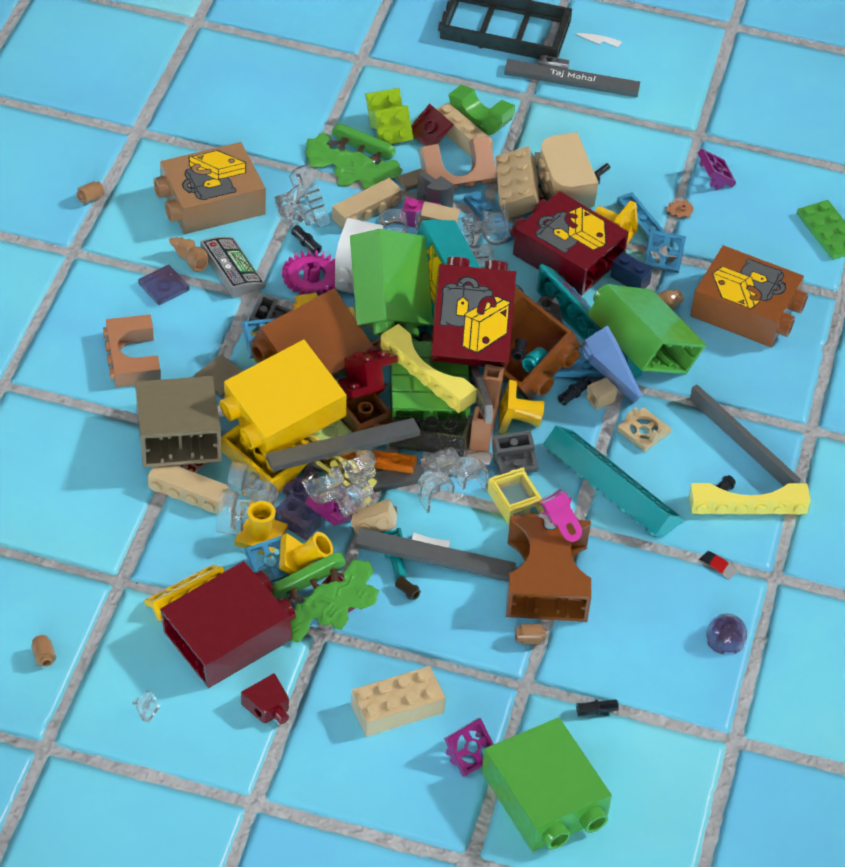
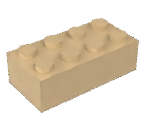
[496,146,540,219]
[351,666,446,737]

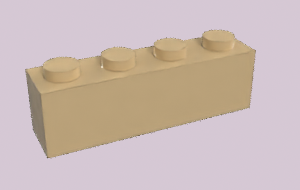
[437,103,493,156]
[332,178,402,229]
[148,465,230,515]

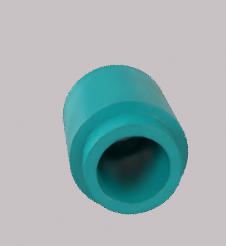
[522,347,548,372]

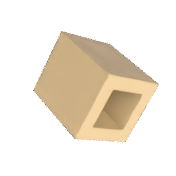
[586,377,617,410]

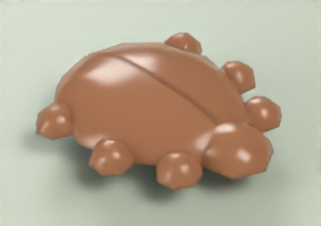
[666,199,694,218]

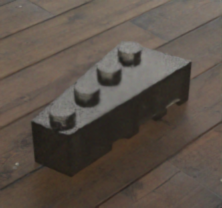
[389,415,473,457]

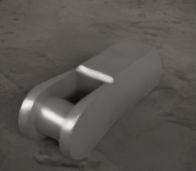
[538,55,570,69]

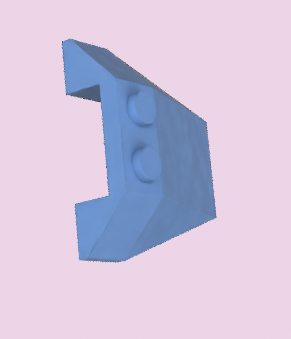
[580,326,643,403]

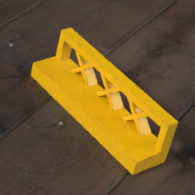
[143,564,224,621]

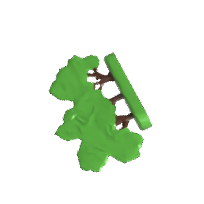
[305,123,403,189]
[271,553,379,642]

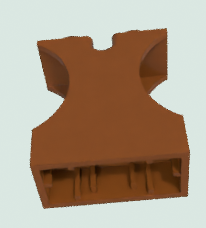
[506,513,591,622]

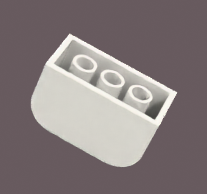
[335,218,383,294]

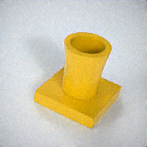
[594,201,638,244]
[498,380,544,434]
[235,501,288,558]
[279,532,333,587]

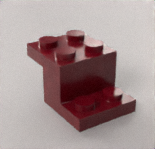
[338,347,398,399]

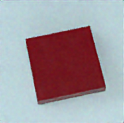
[411,103,454,146]

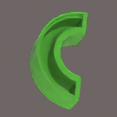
[448,84,515,135]

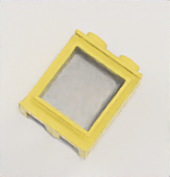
[487,467,544,525]

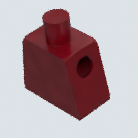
[241,673,289,725]

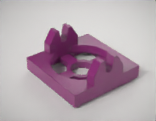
[697,149,736,190]
[305,490,353,526]
[444,718,494,776]

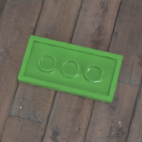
[797,200,845,260]

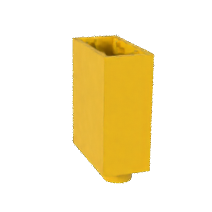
[219,340,347,458]

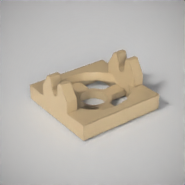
[617,407,671,452]

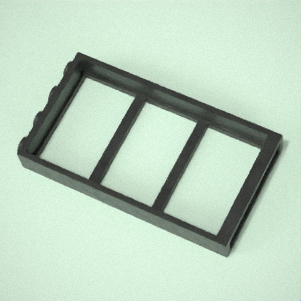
[438,0,572,59]

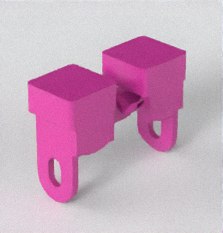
[538,489,582,542]

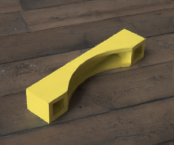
[381,324,477,413]
[689,483,811,515]

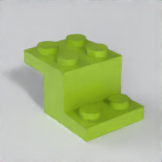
[365,88,413,144]

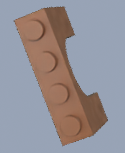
[418,136,497,190]
[103,314,161,387]
[469,364,504,453]

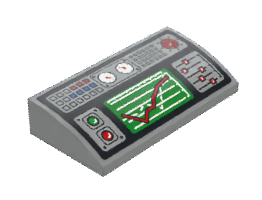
[200,237,266,299]

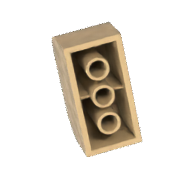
[537,132,598,208]

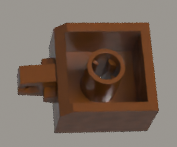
[340,392,392,433]

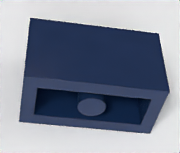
[610,252,653,289]

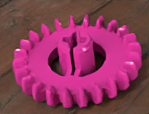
[282,250,335,295]

